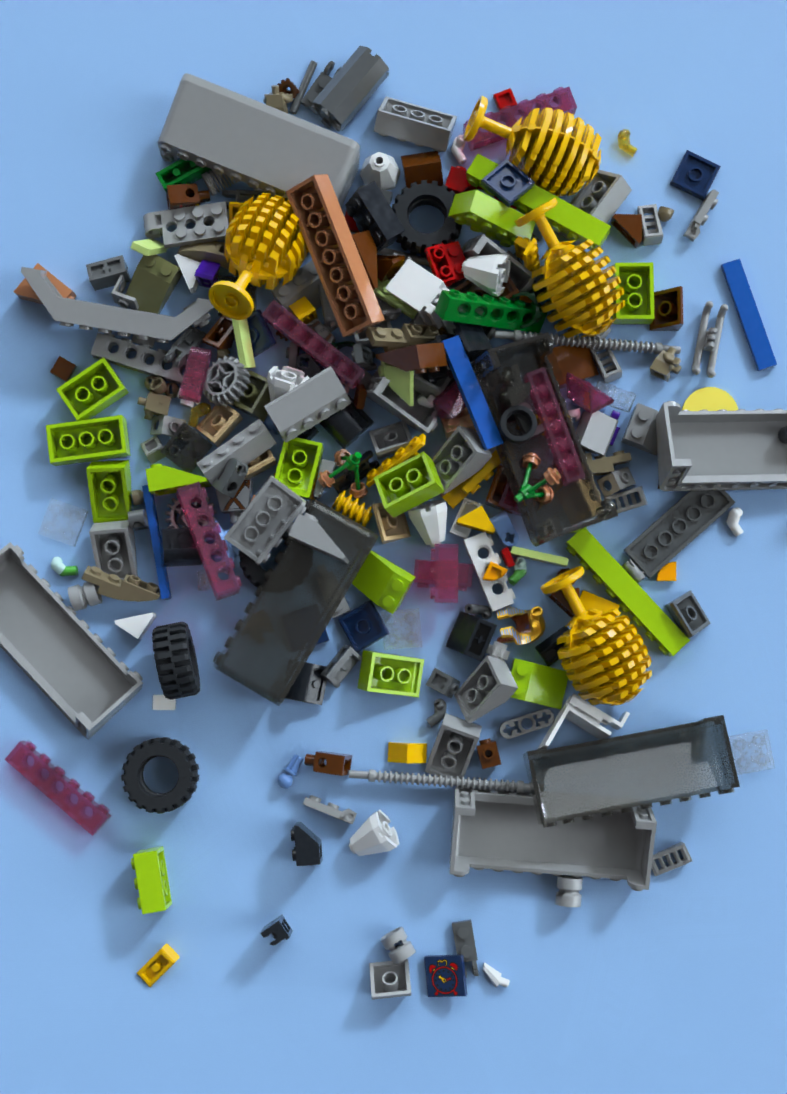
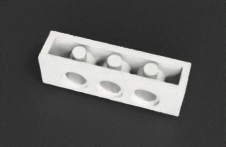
[463,532,516,612]

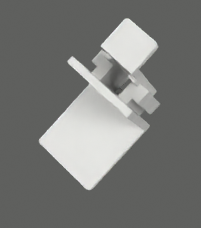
[386,259,456,335]
[537,693,630,752]

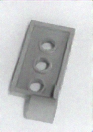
[143,201,229,248]

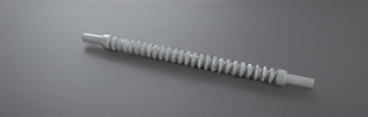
[494,330,681,354]
[349,769,544,793]

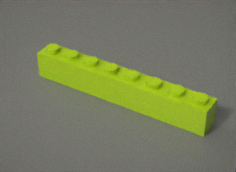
[466,154,611,250]
[565,527,690,656]

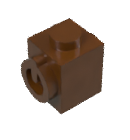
[476,738,501,769]

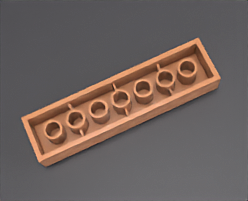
[286,174,385,337]

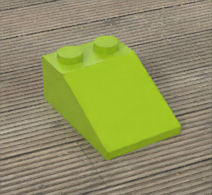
[275,437,324,499]
[86,460,132,523]
[145,464,212,496]
[348,547,416,614]
[357,650,424,697]
[510,658,568,710]

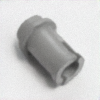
[622,559,646,583]

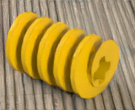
[331,490,373,529]

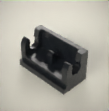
[261,915,293,945]

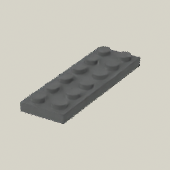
[624,490,735,579]

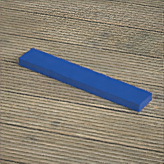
[721,259,777,371]
[440,335,504,451]
[142,485,172,600]

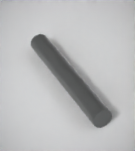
[289,60,317,114]

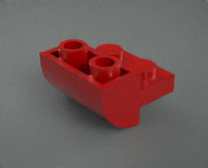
[424,241,467,287]

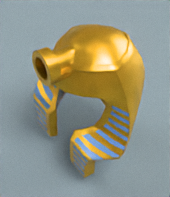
[496,606,545,645]

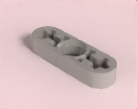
[499,709,554,739]

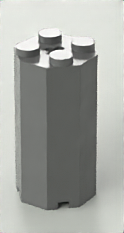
[310,46,389,131]

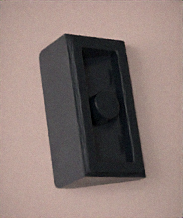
[535,626,569,667]

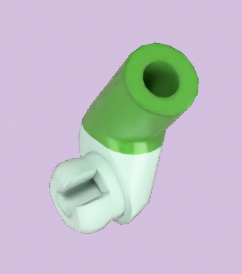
[51,557,78,576]
[508,557,527,586]

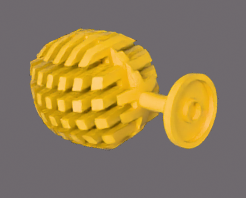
[463,95,602,196]
[208,192,309,320]
[514,197,625,338]
[540,566,652,706]

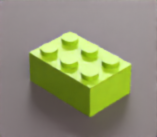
[612,262,655,324]
[56,357,129,421]
[374,451,445,517]
[131,846,172,914]

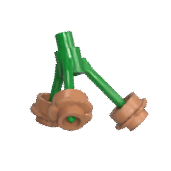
[318,449,368,499]
[514,452,561,504]

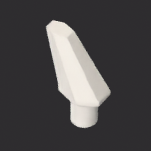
[483,962,510,987]

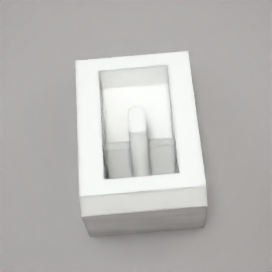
[174,254,201,294]
[114,612,156,640]

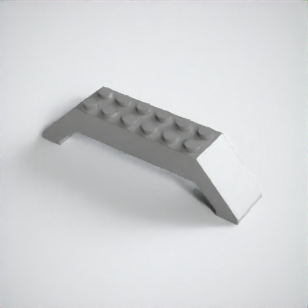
[21,267,215,343]

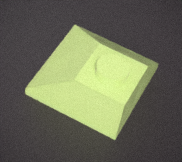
[378,361,414,406]

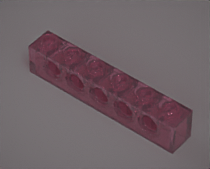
[463,87,577,151]
[261,299,365,389]
[524,367,586,486]
[176,482,242,601]
[5,740,112,836]

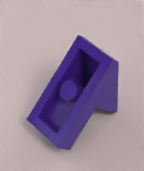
[194,260,221,288]

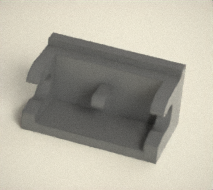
[86,255,131,291]
[320,645,362,688]

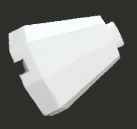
[360,152,400,191]
[462,254,511,297]
[267,366,310,402]
[408,500,447,547]
[349,810,400,856]

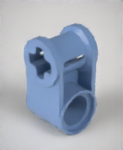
[489,510,519,548]

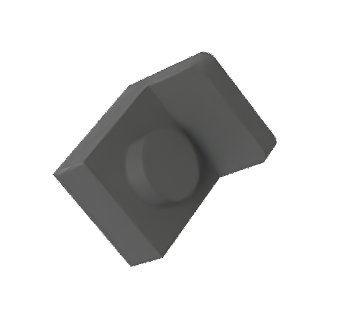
[426,668,460,698]

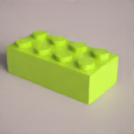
[449,189,535,247]
[46,415,131,466]

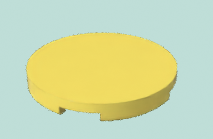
[681,387,738,411]

